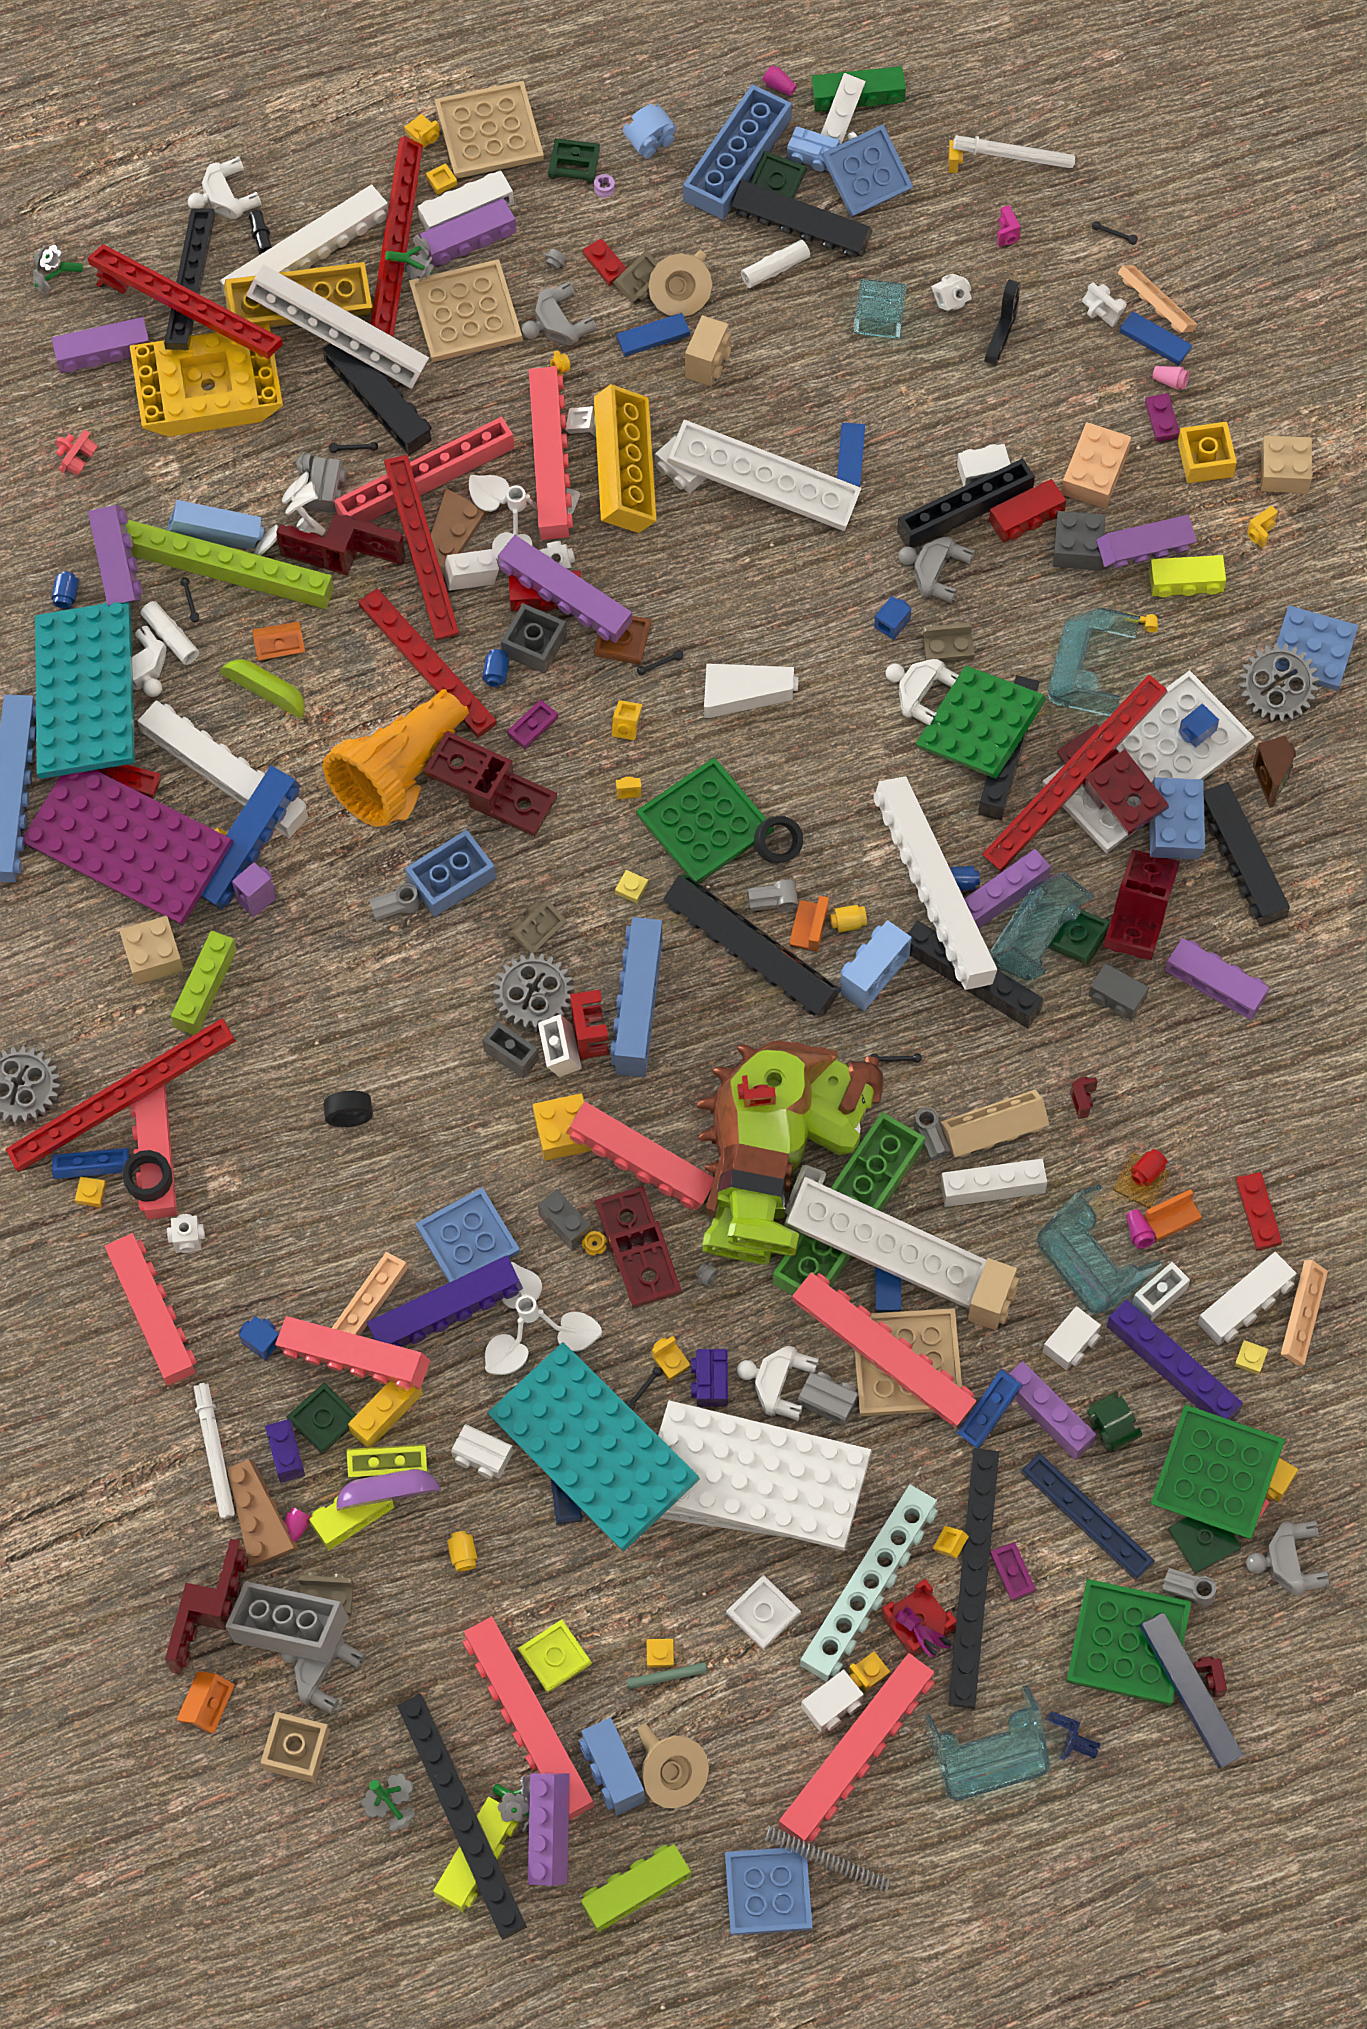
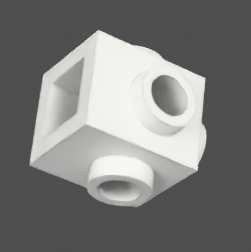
[931,274,972,311]
[539,541,575,569]
[167,1214,205,1253]

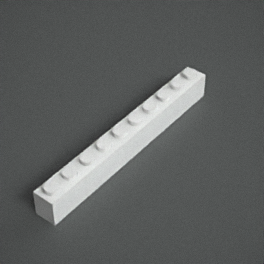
[874,776,997,990]

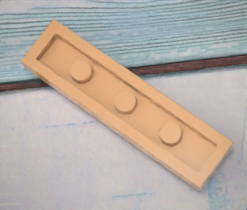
[1118,265,1198,333]
[332,1252,409,1336]
[1281,1260,1328,1365]

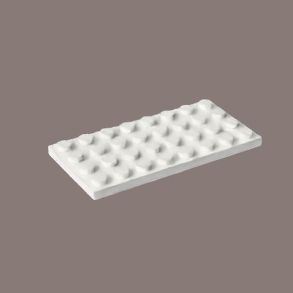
[1042,670,1255,854]
[658,1400,872,1551]

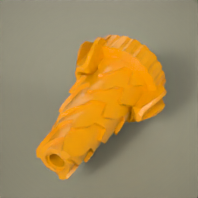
[322,689,469,827]

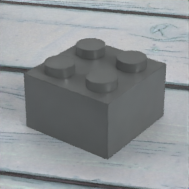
[1053,511,1106,571]
[501,603,567,674]

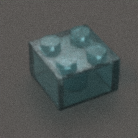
[854,279,907,339]

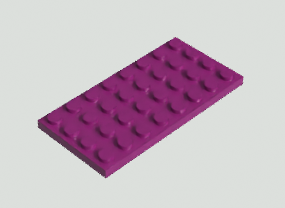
[23,770,233,926]

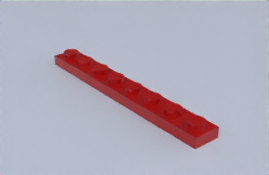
[384,454,459,641]
[358,588,497,738]

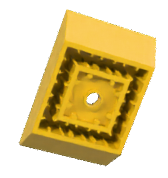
[130,324,283,437]

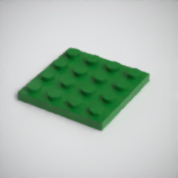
[915,665,1047,779]
[636,757,774,883]
[1150,1405,1285,1540]
[1066,1579,1191,1706]

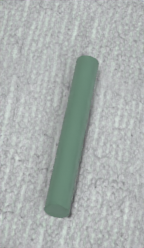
[627,1662,707,1689]

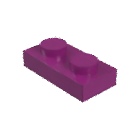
[1145,393,1180,442]
[507,699,559,750]
[990,1542,1036,1601]

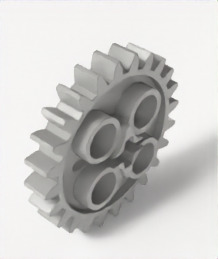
[1239,643,1319,723]
[493,953,574,1032]
[0,1046,61,1126]

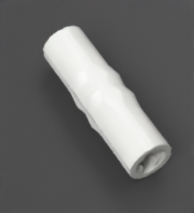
[741,240,810,288]
[141,601,199,665]

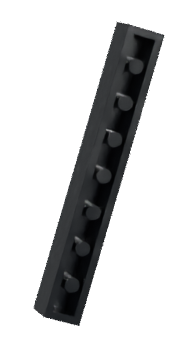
[663,875,841,1016]

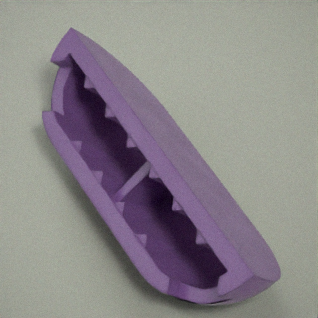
[337,1469,441,1511]

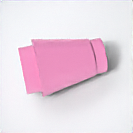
[1152,366,1189,390]

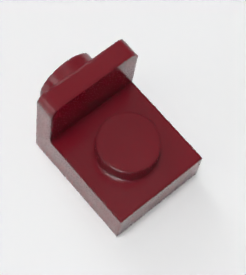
[1070,1077,1098,1120]
[1194,1656,1227,1698]

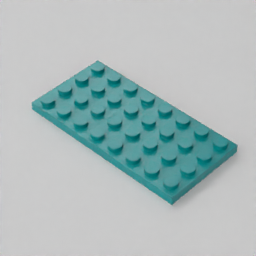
[35,602,135,779]
[487,1342,700,1552]

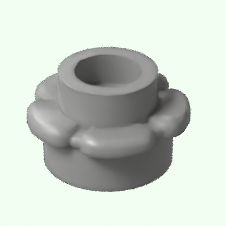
[544,249,567,269]
[297,452,315,474]
[696,1262,719,1287]

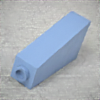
[168,500,264,549]

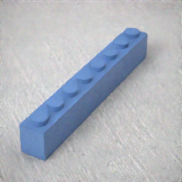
[0,695,36,883]

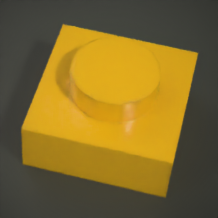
[948,140,963,173]
[426,163,457,195]
[616,777,642,799]
[75,1177,106,1207]
[933,1526,969,1559]
[647,1639,674,1668]

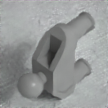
[521,281,597,345]
[898,537,975,604]
[1247,1520,1329,1596]
[280,1637,366,1715]

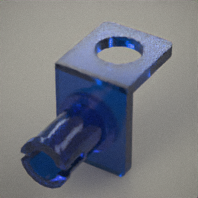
[1045,1711,1100,1760]

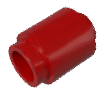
[1130,1149,1168,1186]

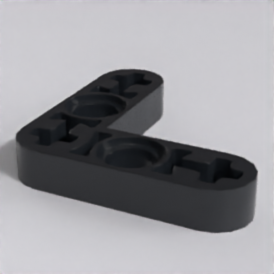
[984,279,1021,366]

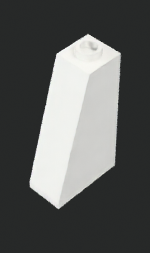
[704,664,798,718]

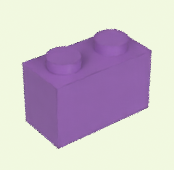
[232,862,276,918]

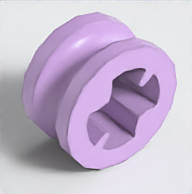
[594,174,615,197]

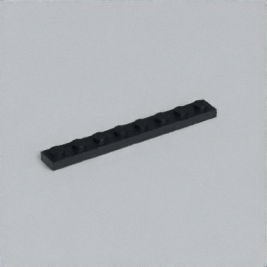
[164,208,215,350]

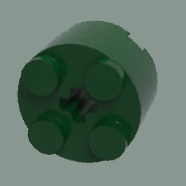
[1086,1391,1142,1452]

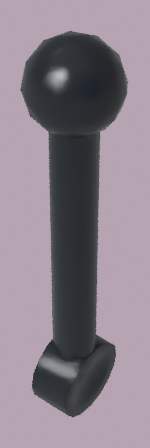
[1092,221,1138,245]
[329,441,378,453]
[180,577,200,623]
[637,650,683,676]
[870,1053,922,1063]
[625,1367,662,1410]

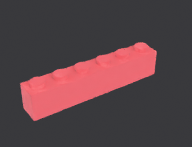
[130,1069,177,1219]
[566,1101,714,1210]
[104,1233,197,1386]
[275,1316,431,1390]

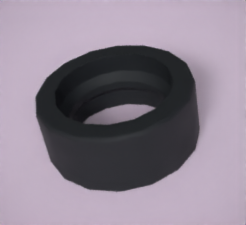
[754,816,803,863]
[323,1090,373,1128]
[122,1150,173,1202]

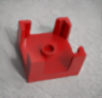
[570,990,609,1059]
[881,1578,957,1657]

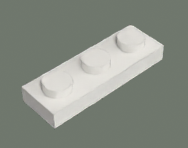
[821,73,866,144]

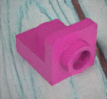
[997,205,1021,247]

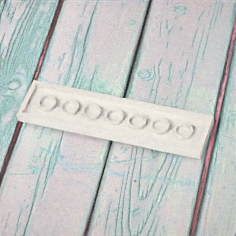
[667,420,861,531]
[784,1177,987,1309]

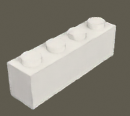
[418,170,514,231]
[940,1158,1047,1207]
[1197,1252,1297,1346]

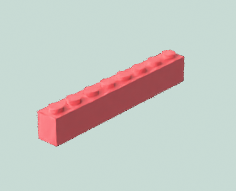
[529,366,573,540]
[334,417,514,523]
[791,1272,976,1428]
[462,1617,594,1821]
[779,1653,935,1845]

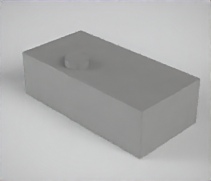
[225,1581,349,1663]

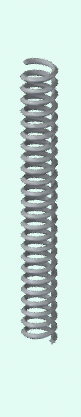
[765,1825,890,1894]

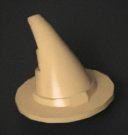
[648,250,712,316]
[637,1723,709,1809]

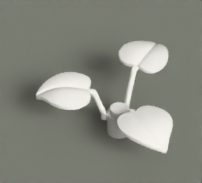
[254,471,325,556]
[469,475,580,560]
[485,1262,602,1375]

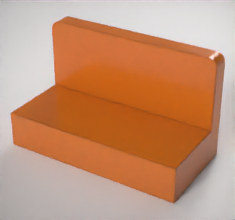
[252,621,305,660]
[789,896,829,952]
[1145,1189,1202,1242]
[177,1671,235,1734]

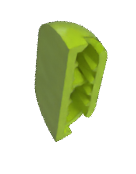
[220,659,305,719]

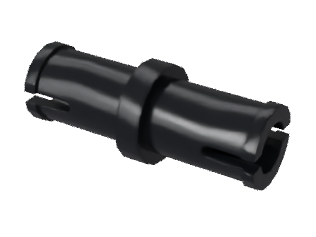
[248,210,272,255]

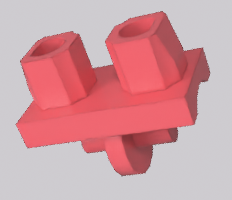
[55,429,98,475]

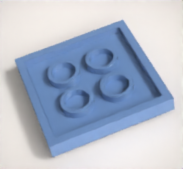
[821,124,913,217]
[1275,605,1358,691]
[415,1187,520,1283]
[725,1847,812,1936]

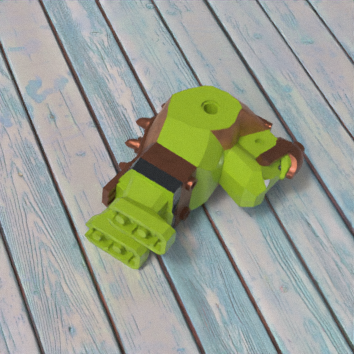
[696,1040,884,1265]

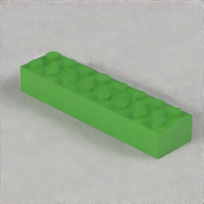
[773,1112,925,1296]

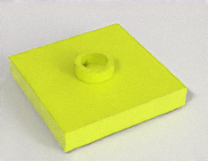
[518,1619,592,1694]

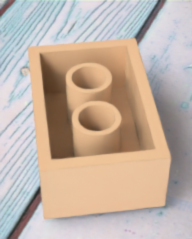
[1061,422,1131,509]

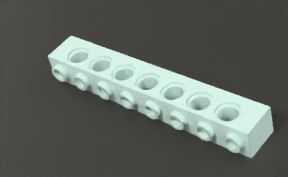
[800,1484,938,1682]

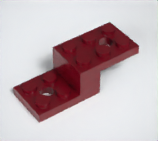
[276,514,406,576]
[1057,724,1169,836]
[424,731,557,837]
[1103,849,1180,960]
[595,1186,682,1309]
[165,1539,248,1675]

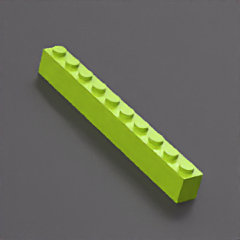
[126,520,334,609]

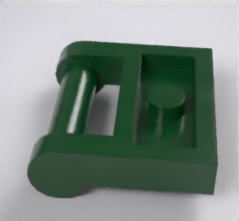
[548,138,600,183]

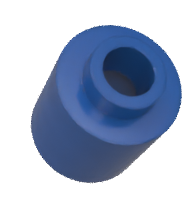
[51,571,79,609]
[482,649,509,687]
[950,866,980,891]

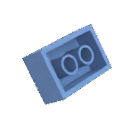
[1149,777,1205,859]
[405,829,496,917]
[579,1717,645,1816]

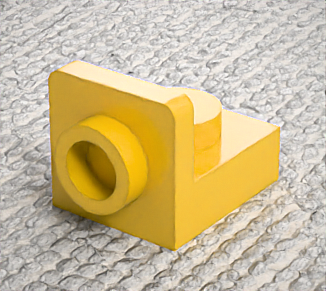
[404,114,440,149]
[1247,506,1278,548]
[612,700,642,740]
[652,1336,691,1382]
[849,1651,890,1693]

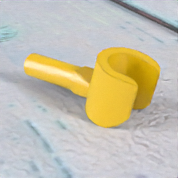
[1126,612,1158,633]

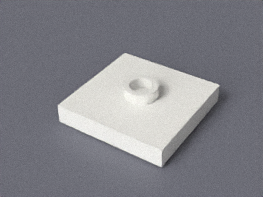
[726,1575,801,1650]

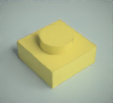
[615,870,648,904]
[1235,1340,1268,1375]

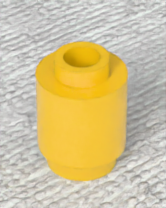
[830,905,867,933]
[447,1531,478,1572]

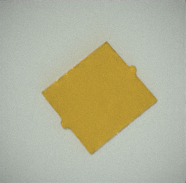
[1112,1152,1170,1209]

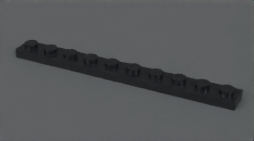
[948,1448,999,1709]
[397,1693,527,1940]

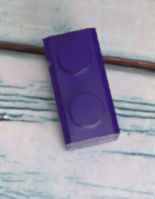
[691,1349,728,1407]
[265,1419,305,1483]

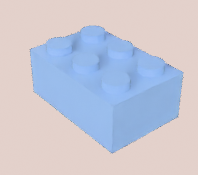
[840,920,911,1011]

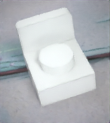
[565,406,596,437]

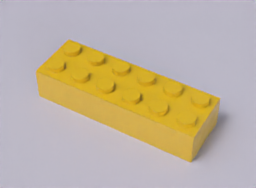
[224,262,372,327]
[594,384,657,533]

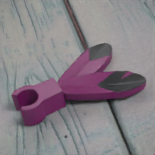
[895,1606,952,1658]

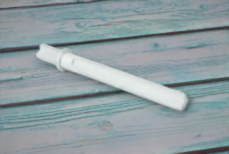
[953,135,1075,168]
[193,1383,235,1519]

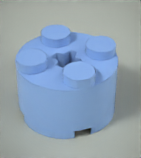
[623,104,676,159]

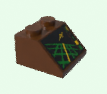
[1253,736,1296,807]

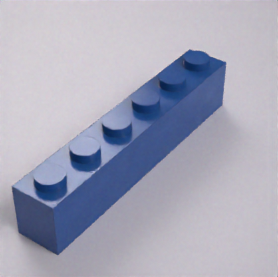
[201,765,301,910]

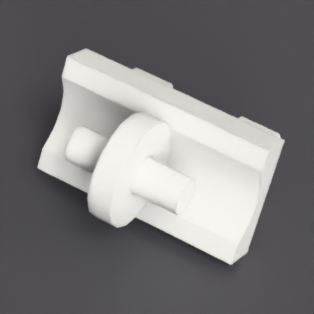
[1082,282,1127,327]

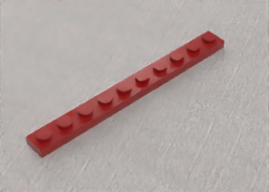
[370,136,423,337]
[88,244,283,359]
[982,674,1168,872]
[5,1018,236,1172]

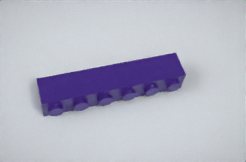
[367,1255,523,1347]
[1107,1299,1243,1421]

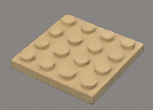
[435,81,544,179]
[409,259,523,363]
[854,1308,962,1417]

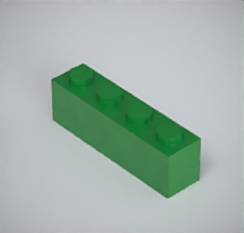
[811,66,906,111]

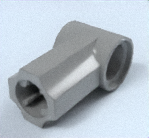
[748,880,799,912]
[369,883,420,921]
[914,1107,951,1160]
[1162,1568,1216,1607]

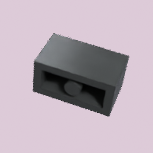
[1089,963,1149,1020]
[482,1021,539,1079]
[538,1189,591,1251]

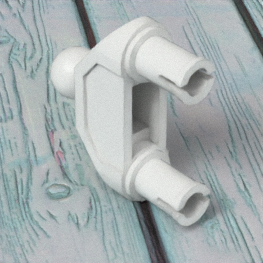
[188,157,262,219]
[132,626,167,697]
[885,659,959,725]
[736,1346,819,1422]

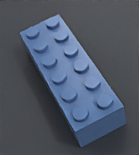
[683,84,792,220]
[610,917,663,1077]

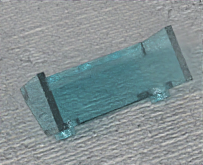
[1047,608,1140,716]
[989,872,1094,981]
[1037,1184,1162,1313]
[925,1685,1050,1801]

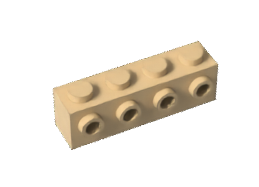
[941,1090,1049,1157]

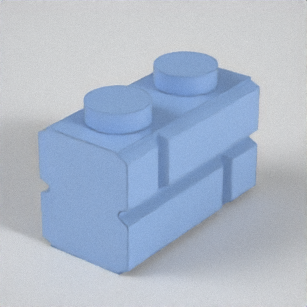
[787,126,840,172]

